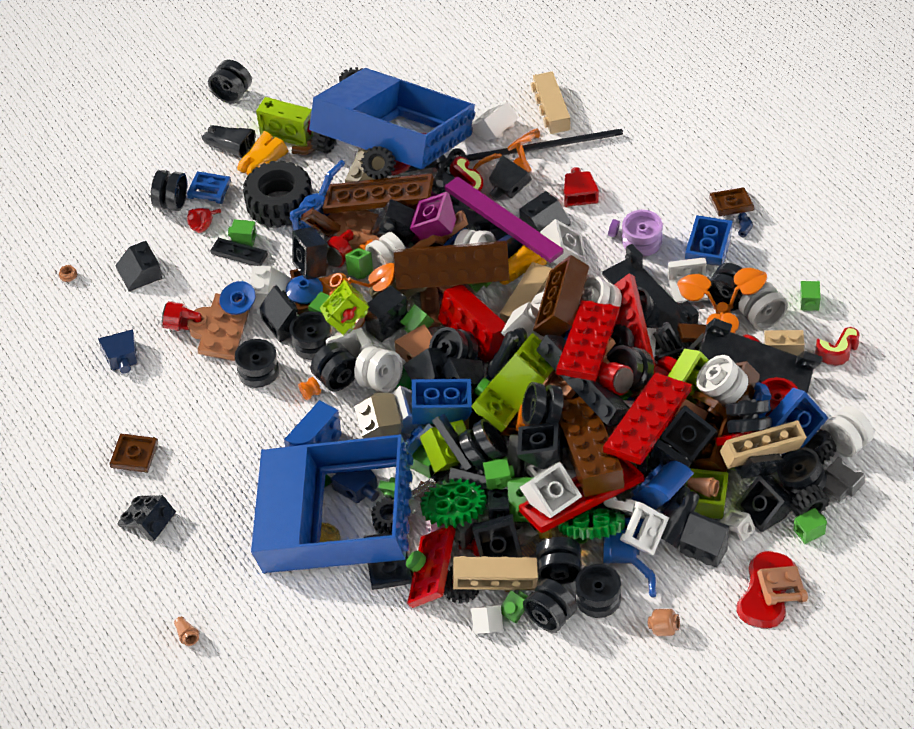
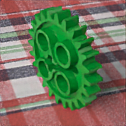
[420,478,487,528]
[558,507,625,540]

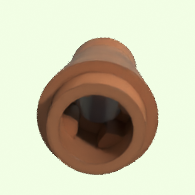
[687,477,719,497]
[174,617,199,646]

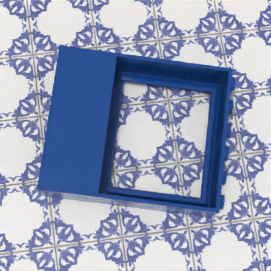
[309,67,476,169]
[251,434,413,573]

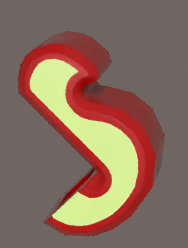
[449,157,484,191]
[815,327,860,366]

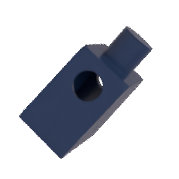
[98,329,137,374]
[331,470,380,503]

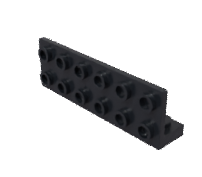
[602,244,699,340]
[700,318,822,394]

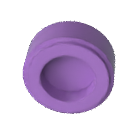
[608,219,621,238]

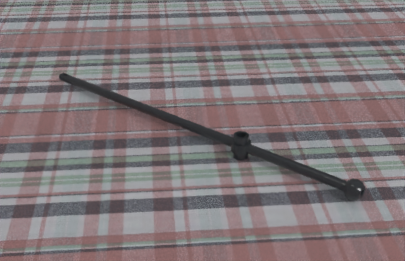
[404,129,623,173]

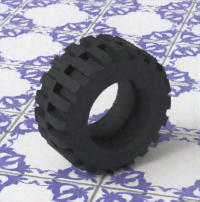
[243,160,313,228]

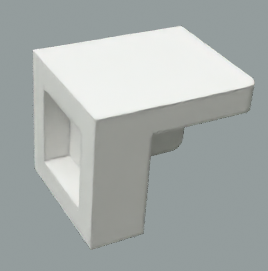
[471,605,503,634]

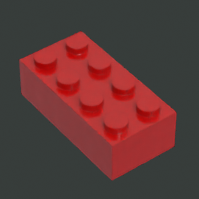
[438,284,506,363]

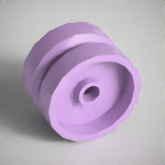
[622,209,663,256]

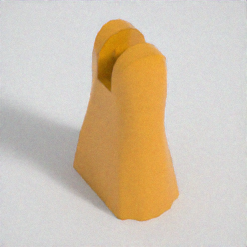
[237,131,289,176]
[499,245,547,285]

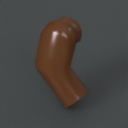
[291,140,316,156]

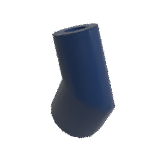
[738,212,753,238]

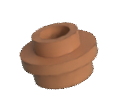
[59,265,77,282]

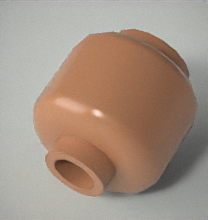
[648,609,680,636]

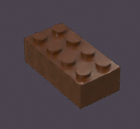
[533,255,589,337]

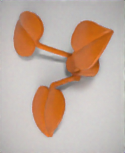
[473,128,540,173]
[318,263,395,330]
[677,268,767,333]

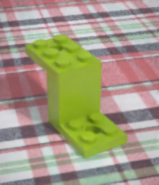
[471,333,554,432]

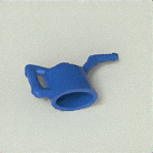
[290,160,345,232]
[603,518,657,598]

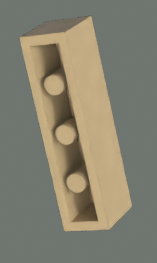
[530,71,570,134]
[500,262,552,323]
[720,421,807,469]
[452,556,538,590]

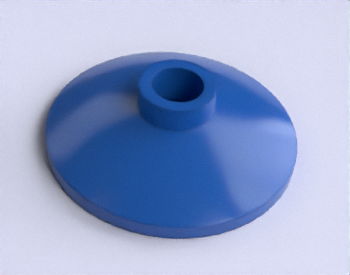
[286,275,323,304]
[219,281,256,315]

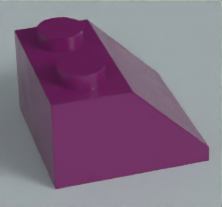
[410,192,456,240]

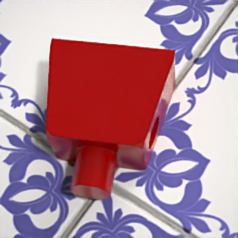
[564,167,599,207]

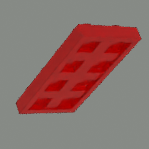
[407,525,456,608]

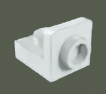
[719,509,755,541]

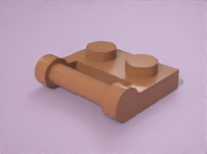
[757,566,808,605]

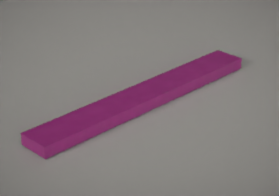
[445,176,564,263]

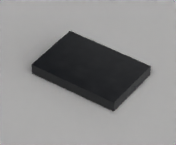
[363,532,412,590]

